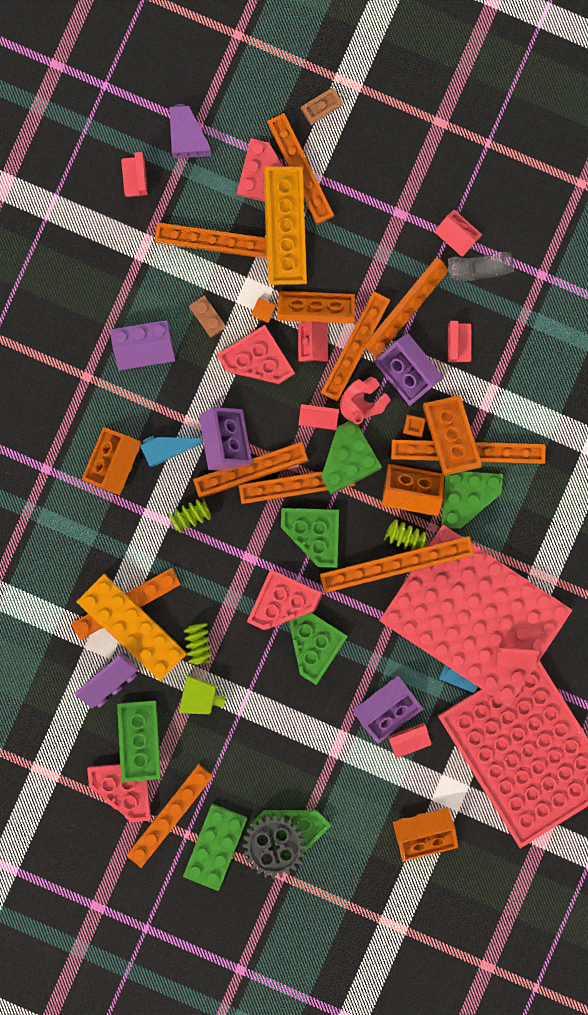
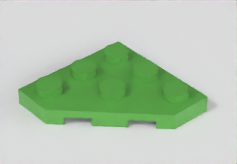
[321,421,382,495]
[441,471,503,529]
[281,508,339,568]
[289,613,348,685]
[250,810,331,858]

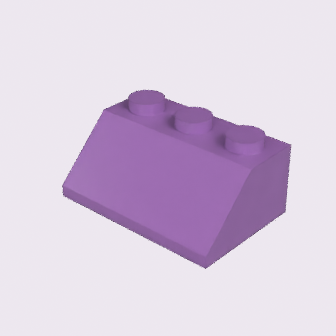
[110,320,175,371]
[374,333,444,406]
[199,407,252,470]
[74,652,139,708]
[353,676,423,744]

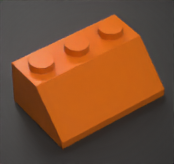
[81,427,142,495]
[381,464,444,516]
[393,808,458,862]

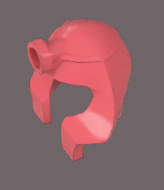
[339,377,391,424]

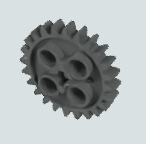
[243,813,306,879]

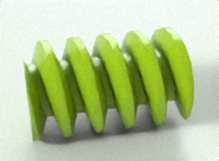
[168,498,211,533]
[384,519,427,551]
[184,623,213,665]

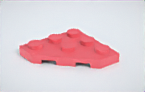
[237,138,283,202]
[216,325,295,384]
[247,569,323,630]
[87,764,151,822]

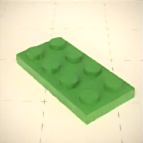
[117,701,161,783]
[183,803,247,891]

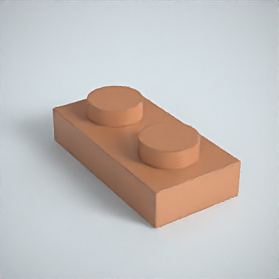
[301,87,343,125]
[189,296,226,338]

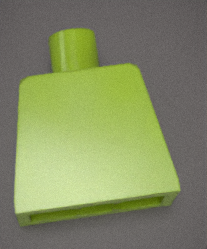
[179,674,226,714]

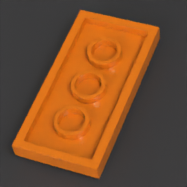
[277,291,355,324]
[423,395,482,476]

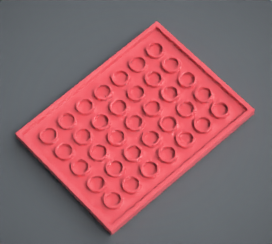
[379,525,572,707]
[438,661,588,848]

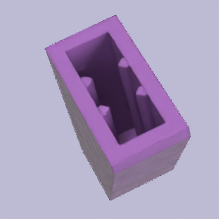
[170,104,211,158]

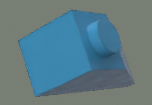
[140,436,203,467]

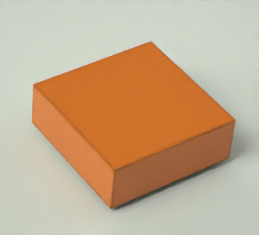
[251,298,276,323]
[403,415,426,438]

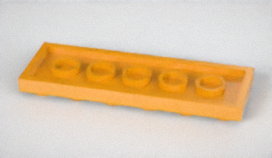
[263,167,307,285]
[76,574,187,681]

